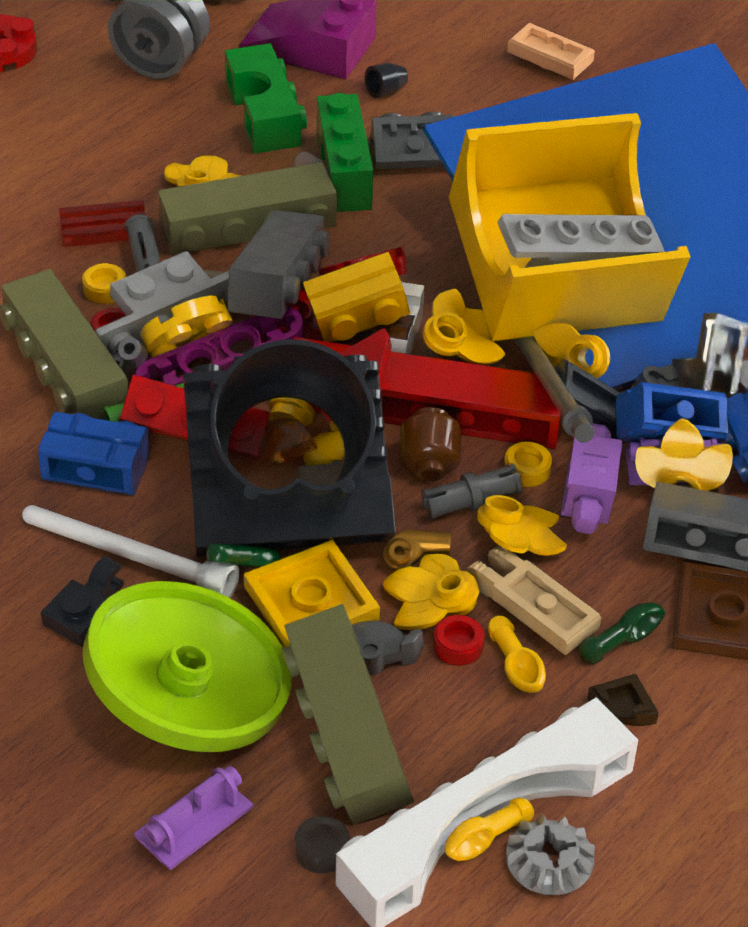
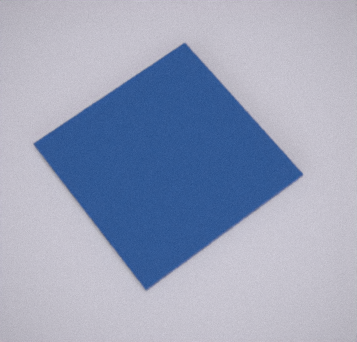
[423,43,748,390]

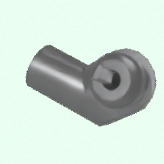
[112,337,148,382]

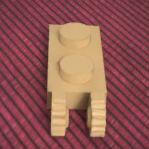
[466,545,602,655]

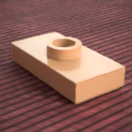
[507,23,595,80]

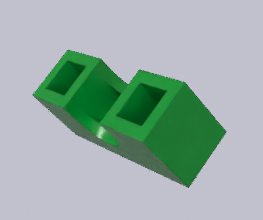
[225,43,307,154]
[316,93,373,212]

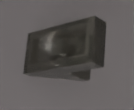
[672,313,748,399]

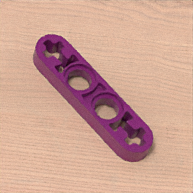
[135,307,305,386]

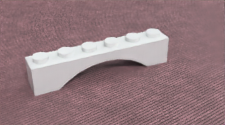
[335,698,638,927]

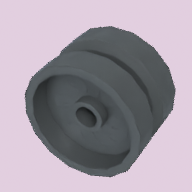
[108,0,210,79]

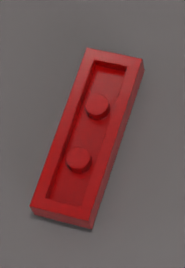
[120,374,270,460]

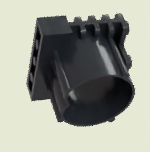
[183,339,396,556]

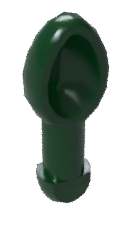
[206,543,281,567]
[579,602,665,663]

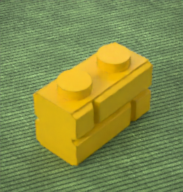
[303,252,411,342]

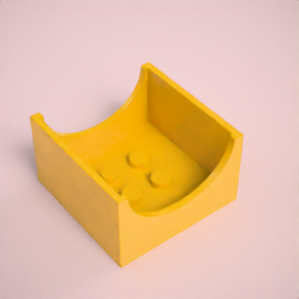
[449,113,691,341]

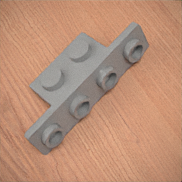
[497,214,664,268]
[95,251,229,356]

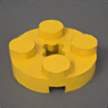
[140,295,233,358]

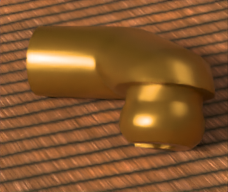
[383,529,451,569]

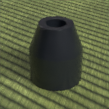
[364,62,408,98]

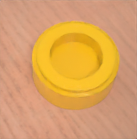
[82,263,126,304]
[504,442,552,487]

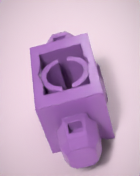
[560,423,622,534]

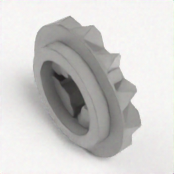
[506,813,595,895]

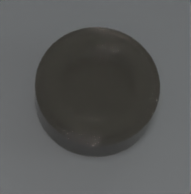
[295,816,350,874]

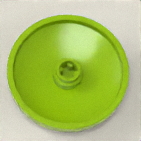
[83,581,291,752]

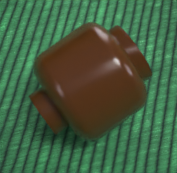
[400,407,461,481]

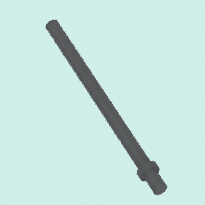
[514,336,594,443]

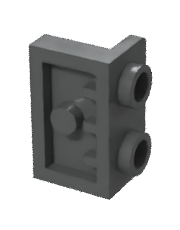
[370,112,454,169]

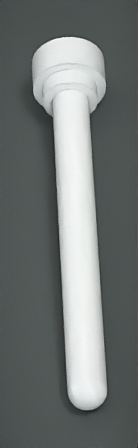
[22,505,239,598]

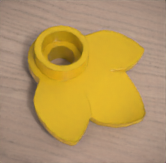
[164,155,241,187]
[422,289,505,365]
[534,323,610,379]
[635,418,733,491]
[477,495,567,556]
[382,554,479,630]

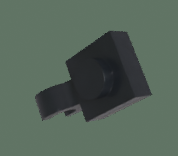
[40,556,124,647]

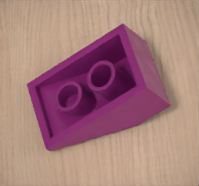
[239,0,377,79]

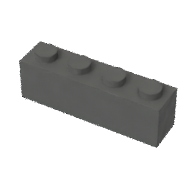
[228,210,330,319]
[643,481,748,571]

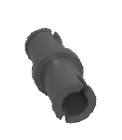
[421,463,522,520]

